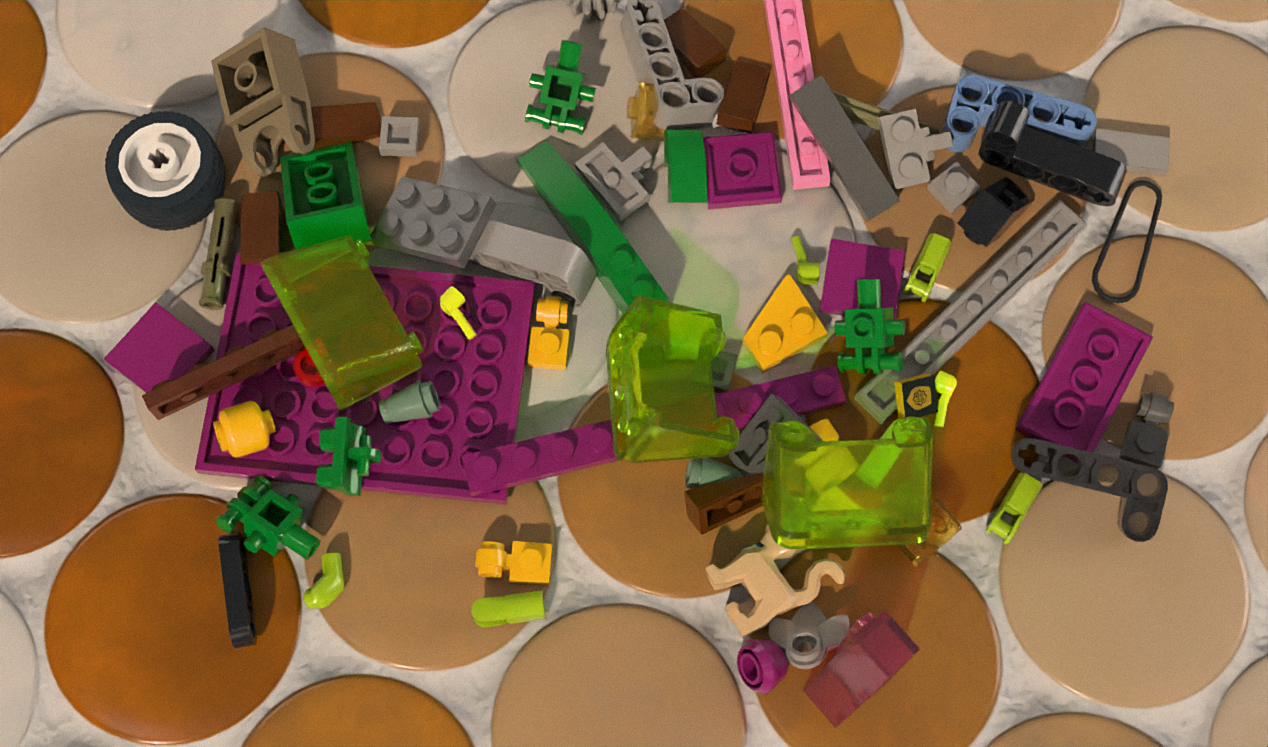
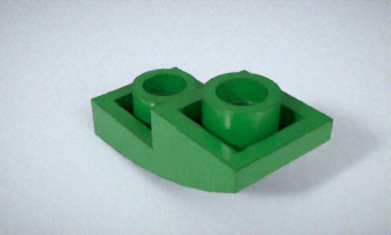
[664,129,707,203]

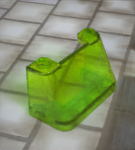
[260,235,424,411]
[606,295,739,463]
[761,417,933,549]

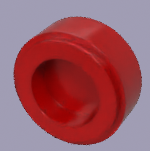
[293,346,334,387]

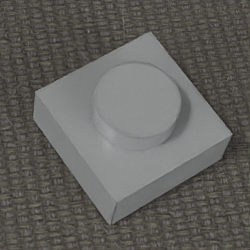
[379,116,420,157]
[927,162,981,215]

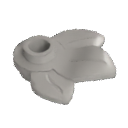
[769,601,850,669]

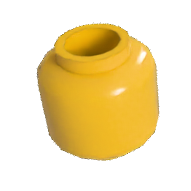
[213,401,276,458]

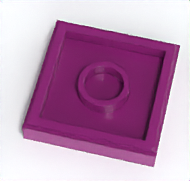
[703,131,782,210]
[819,239,905,320]
[104,302,215,393]

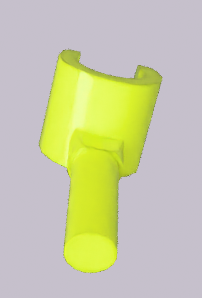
[440,286,477,340]
[934,371,957,427]

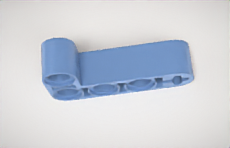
[941,75,1097,152]

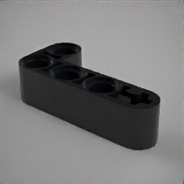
[978,101,1127,206]
[1010,438,1168,542]

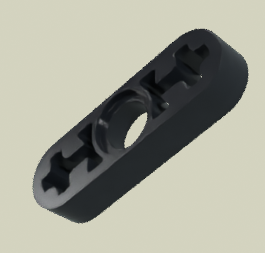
[219,532,257,649]

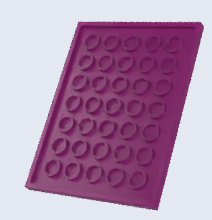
[195,253,536,505]

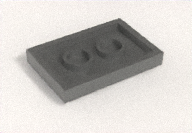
[371,176,497,268]

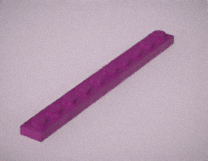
[461,366,847,497]

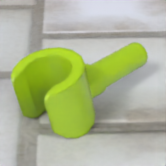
[791,236,820,285]

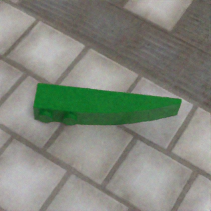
[517,141,669,330]

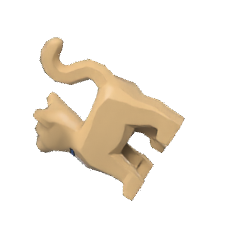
[705,520,846,638]

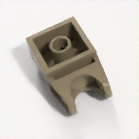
[211,27,315,177]

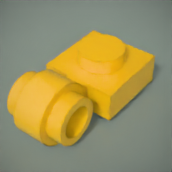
[527,296,570,370]
[475,541,553,586]

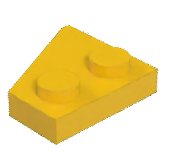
[742,274,828,374]

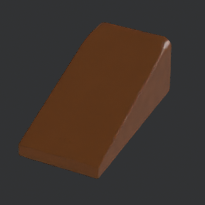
[664,8,726,78]
[716,61,770,133]
[311,102,381,150]
[240,191,284,265]
[684,472,769,535]

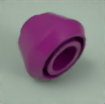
[737,639,789,694]

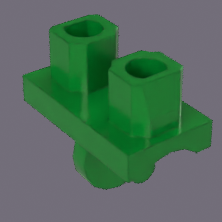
[316,417,382,497]

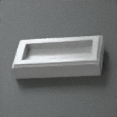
[1092,129,1170,176]

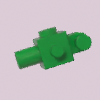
[525,40,596,135]
[834,279,906,374]
[215,475,321,560]

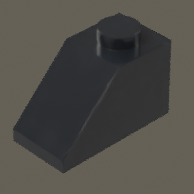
[957,177,1035,247]

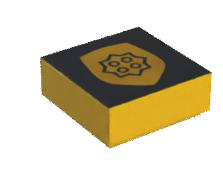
[894,373,938,420]

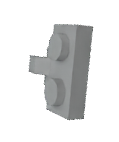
[877,109,953,190]
[575,141,653,222]

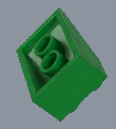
[280,141,372,257]

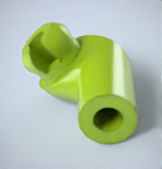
[304,553,344,609]

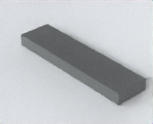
[789,75,900,222]

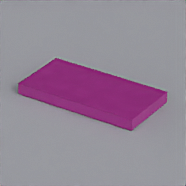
[1015,301,1153,464]

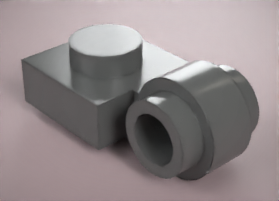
[1119,392,1174,469]

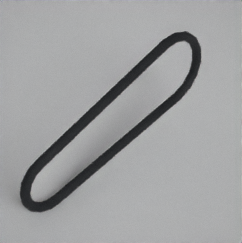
[1092,180,1162,303]

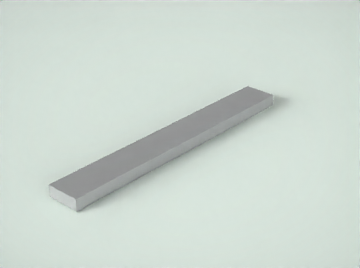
[854,200,1088,425]

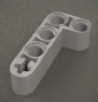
[620,0,724,130]
[468,219,597,307]

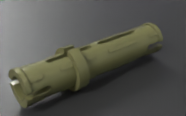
[199,198,239,310]

